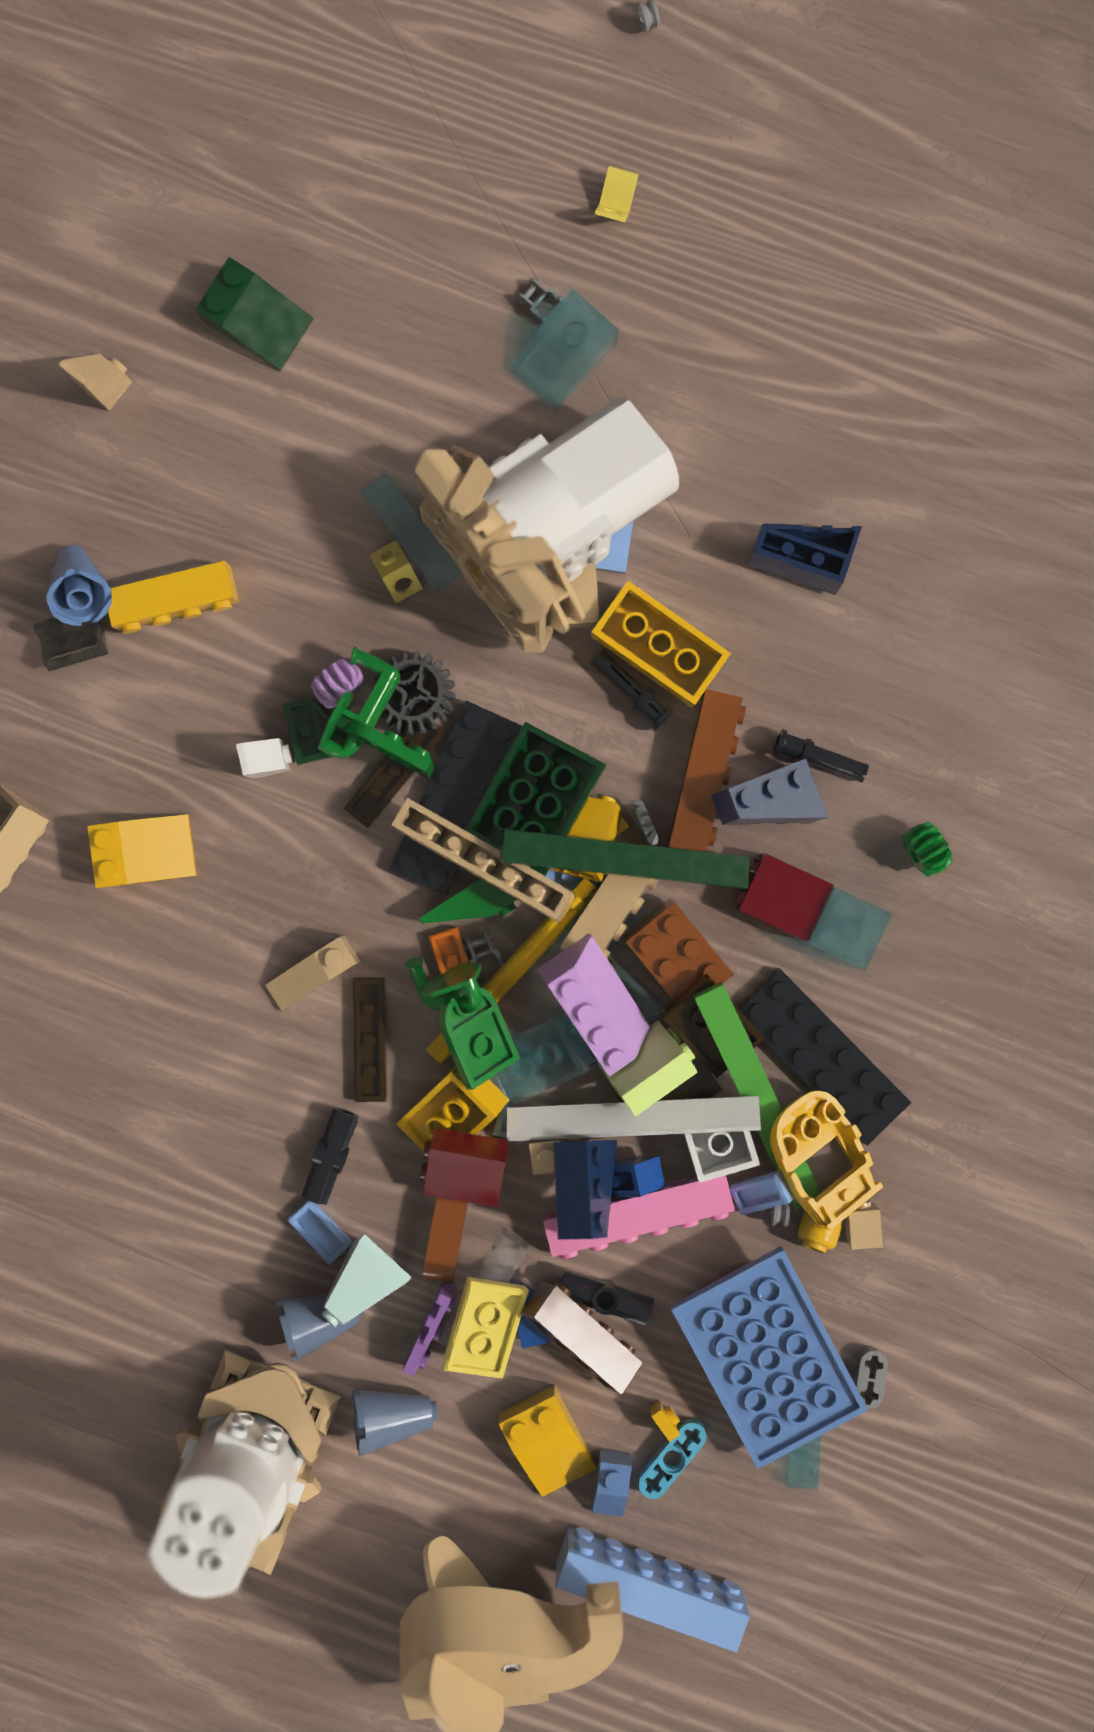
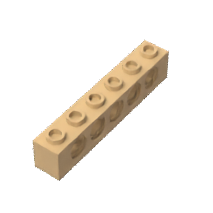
[391,798,575,924]

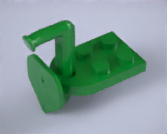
[318,647,434,779]
[405,957,520,1090]

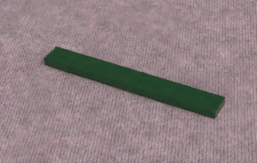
[500,829,750,889]

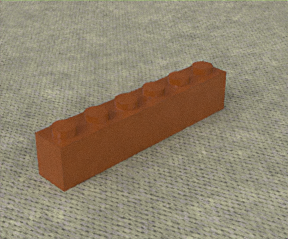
[667,689,746,852]

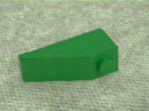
[419,879,517,924]

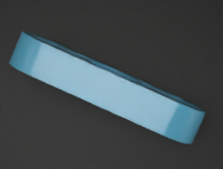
[638,1418,706,1499]

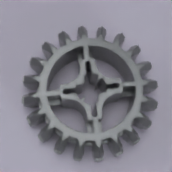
[371,651,456,736]

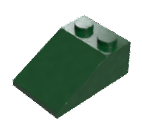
[195,257,314,371]

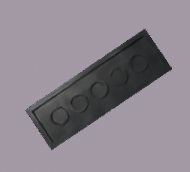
[389,700,522,895]
[739,968,912,1146]

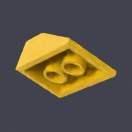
[87,814,197,888]
[396,1065,509,1152]
[498,1384,597,1497]

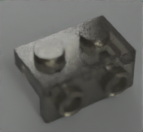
[33,618,108,671]

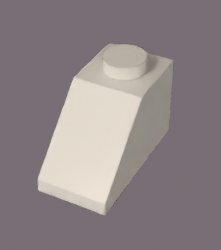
[236,738,293,779]

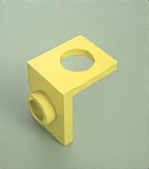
[595,166,639,222]
[370,540,423,603]

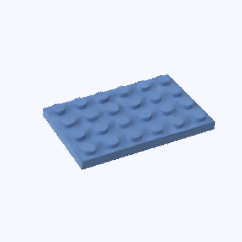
[670,1246,868,1469]

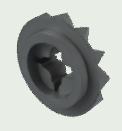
[629,799,659,846]

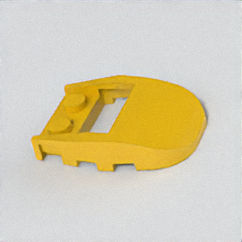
[770,1091,883,1231]

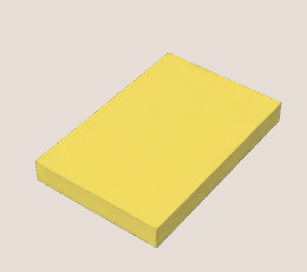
[441,1277,529,1379]

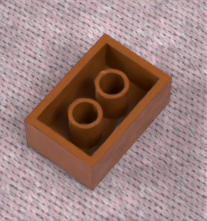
[622,898,734,1001]

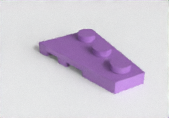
[402,1282,457,1377]

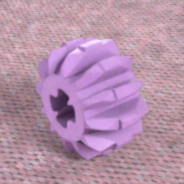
[311,658,366,708]

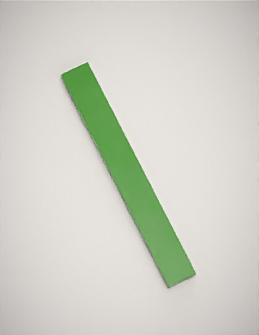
[693,981,821,1211]

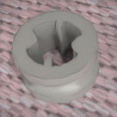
[636,0,661,32]
[770,1203,790,1227]

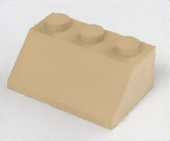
[0,784,49,893]

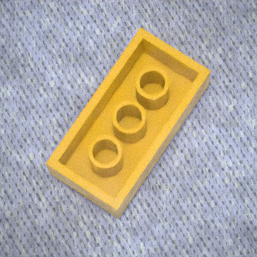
[591,581,731,708]

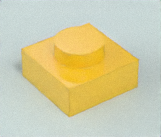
[650,1400,680,1442]

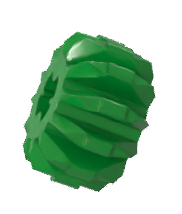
[903,821,952,877]

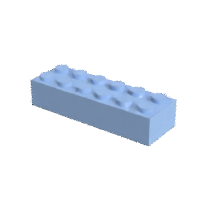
[556,1527,750,1653]

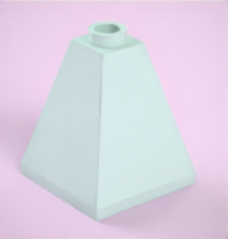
[321,1234,411,1327]

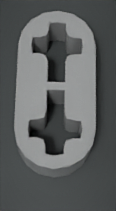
[854,1347,888,1410]

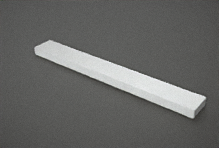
[507,1096,761,1141]

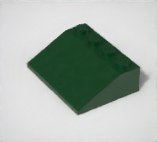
[465,722,607,876]

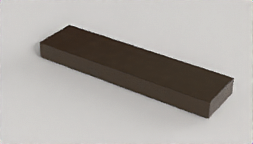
[344,713,446,829]
[353,977,387,1102]

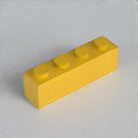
[108,561,239,634]

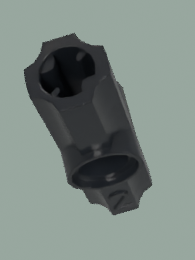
[302,1107,359,1205]
[560,1269,654,1325]

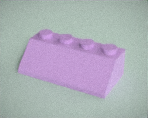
[537,933,651,1077]

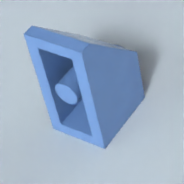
[592,1449,632,1517]

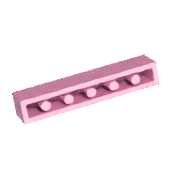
[543,1175,735,1259]

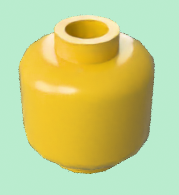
[797,1211,843,1254]

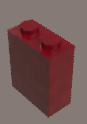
[734,853,834,942]
[419,1128,509,1207]

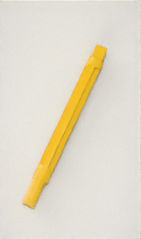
[426,879,598,1064]

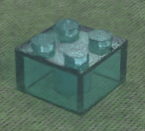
[803,887,892,971]

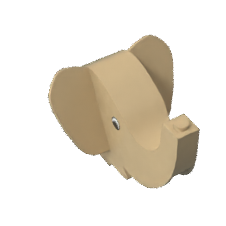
[400,1536,623,1732]

